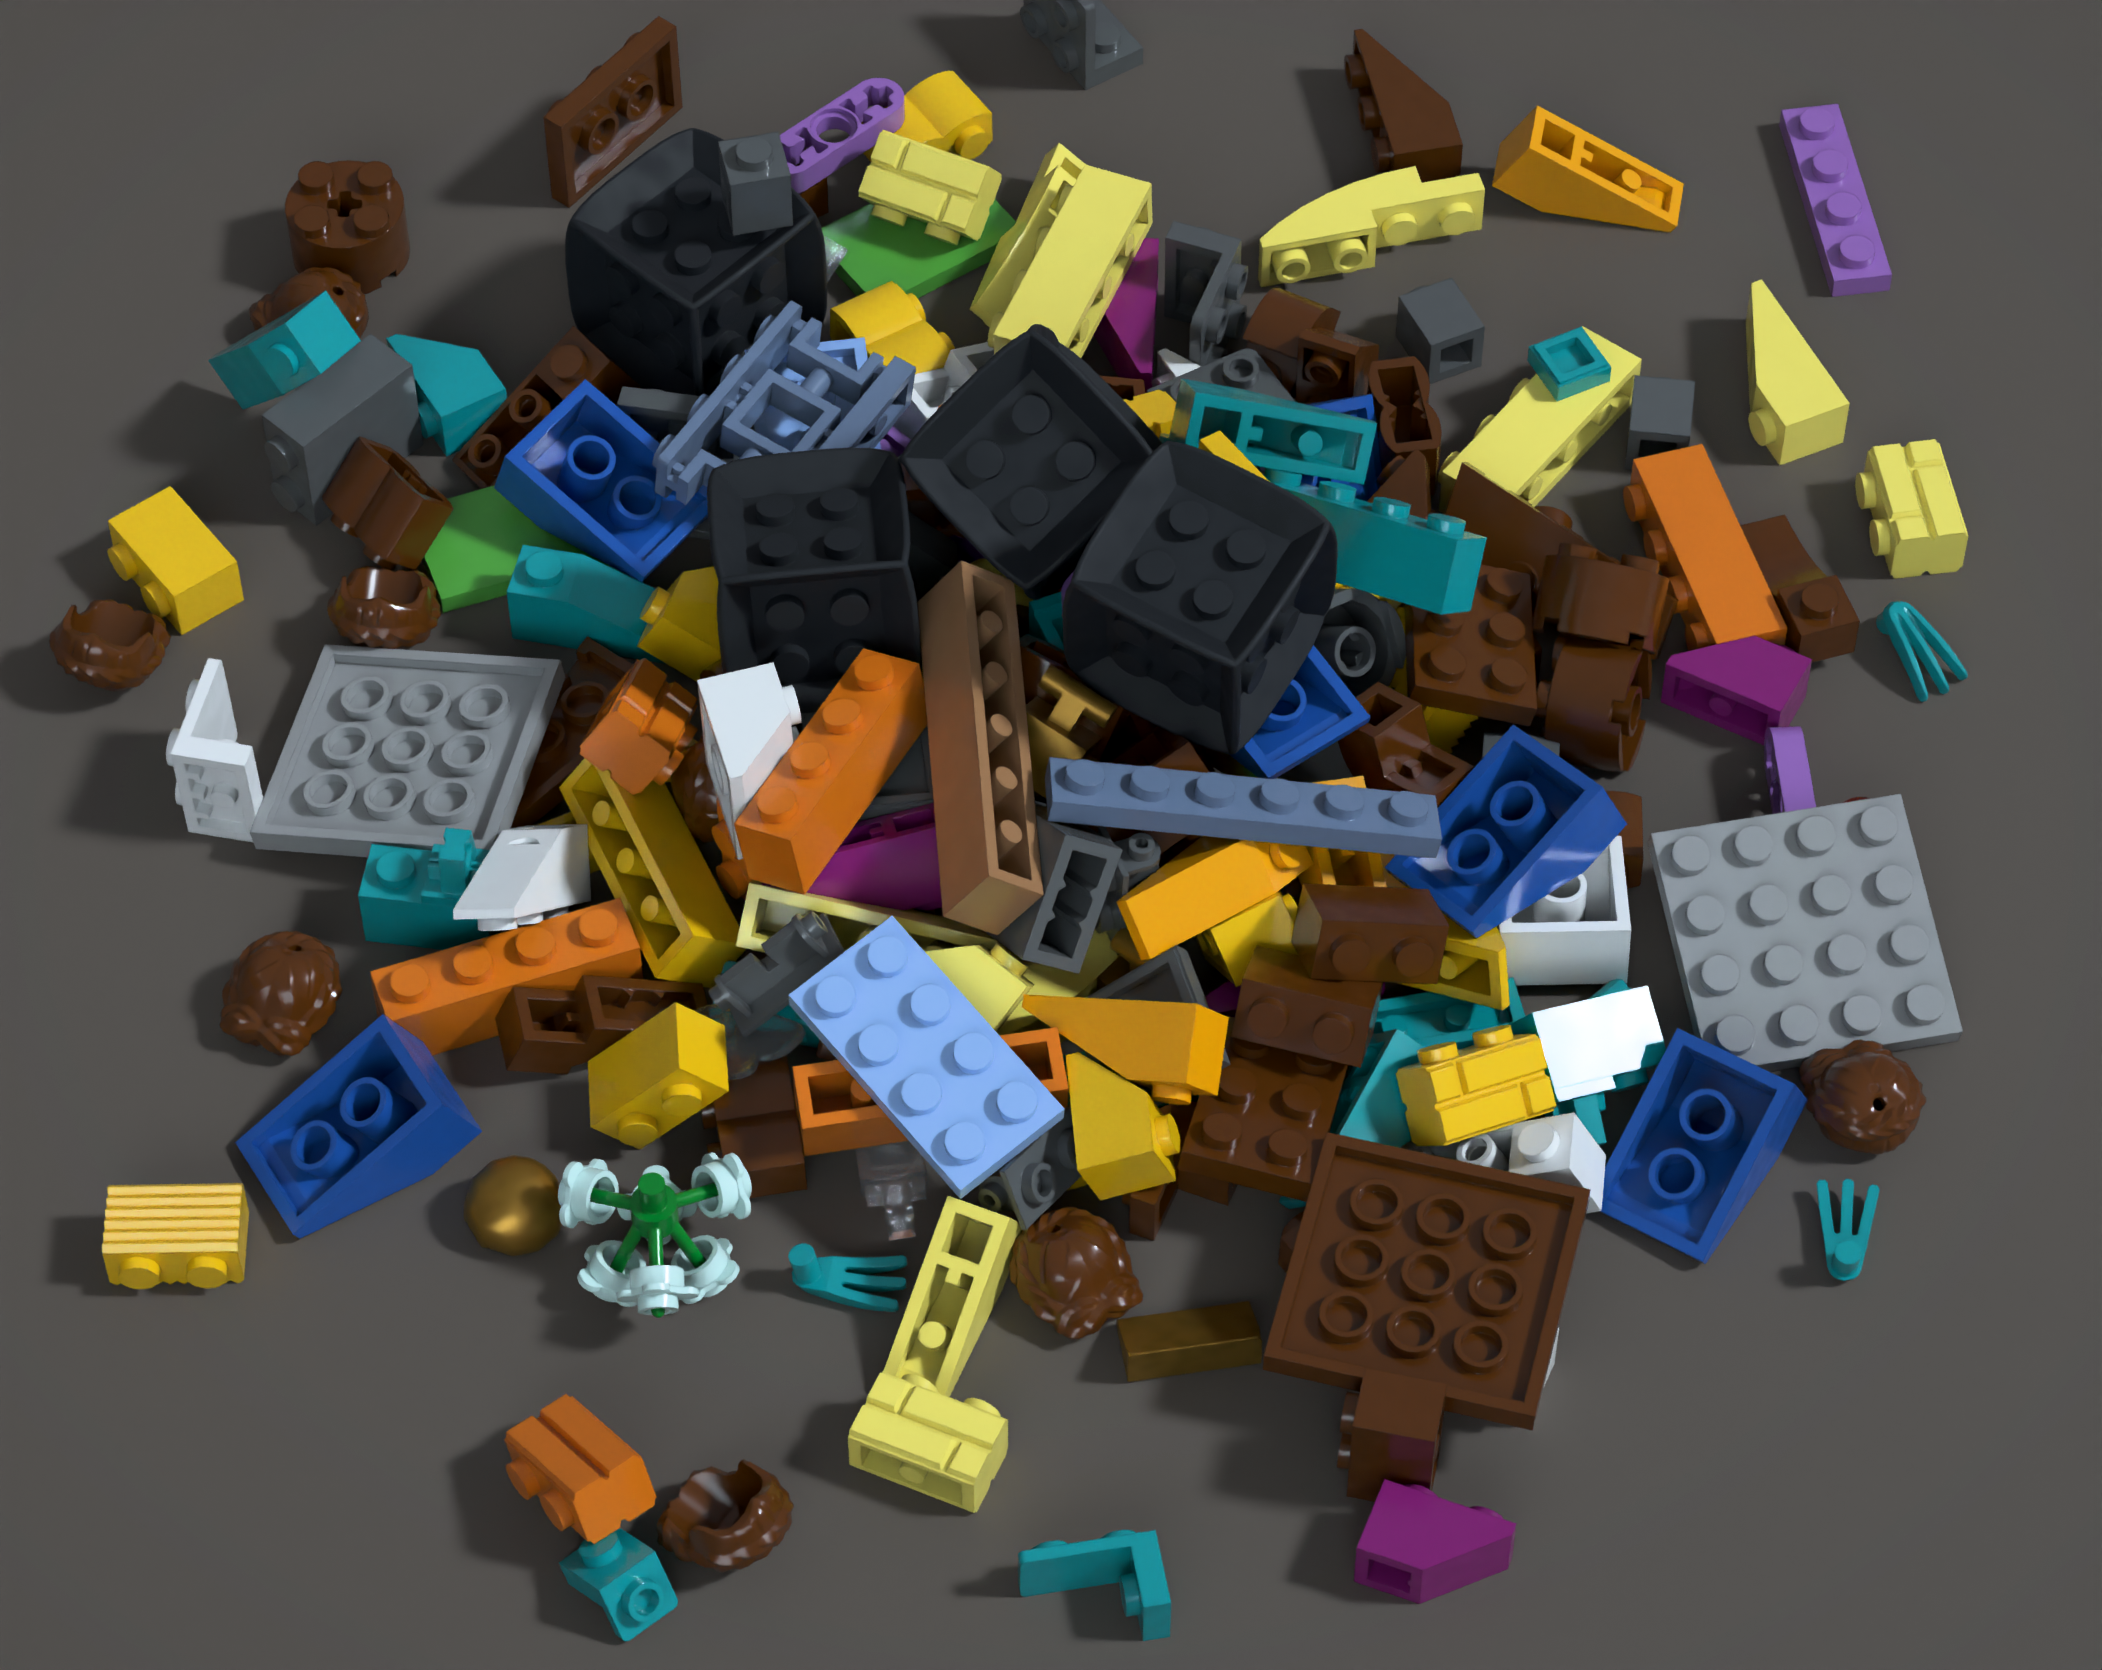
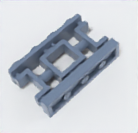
[652,300,916,505]

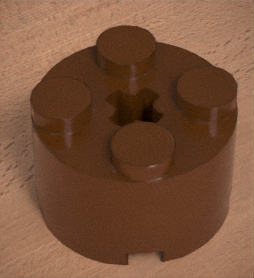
[285,160,410,294]
[1532,543,1670,654]
[1535,635,1652,772]

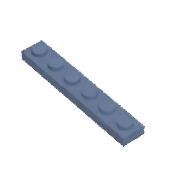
[1045,757,1442,859]

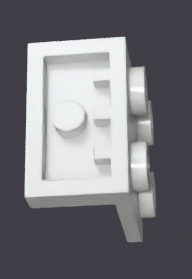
[166,658,263,843]

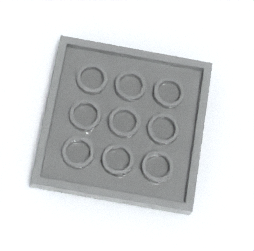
[250,644,565,857]
[1648,794,1963,1072]

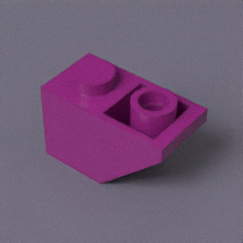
[1354,1479,1517,1604]

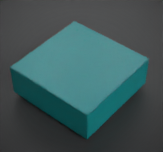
[1527,326,1611,402]

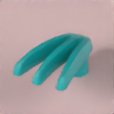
[1876,601,1968,702]
[1816,1179,1880,1281]
[788,1243,908,1312]

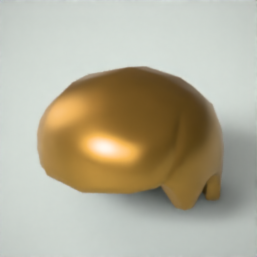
[464,1155,562,1256]

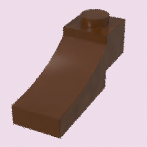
[1740,514,1860,663]
[495,975,711,1074]

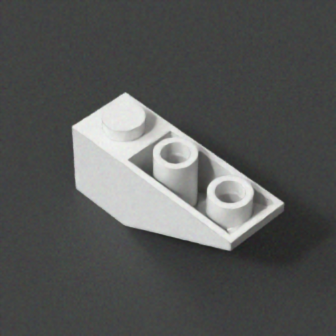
[453,824,591,931]
[1400,1112,1606,1214]

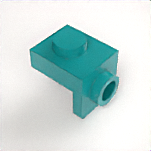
[559,1528,678,1641]

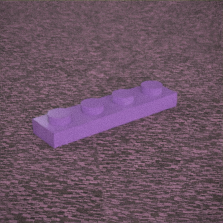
[1779,104,1892,297]

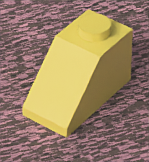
[925,942,1034,1032]

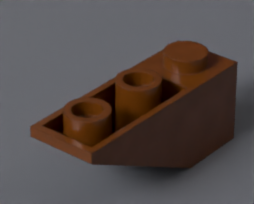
[1344,29,1463,183]
[452,326,641,489]

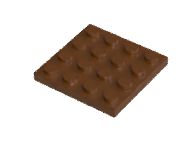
[1263,1132,1591,1431]

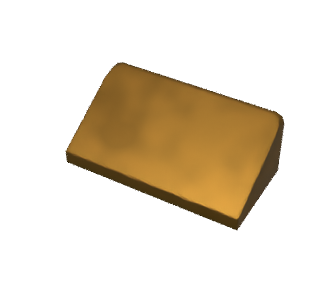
[1116,1301,1263,1382]

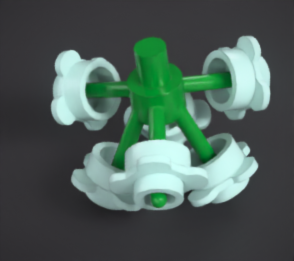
[558,1152,752,1318]

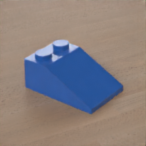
[494,379,708,582]
[1229,645,1370,779]
[1384,725,1627,938]
[235,1014,482,1239]
[1599,1028,1808,1264]

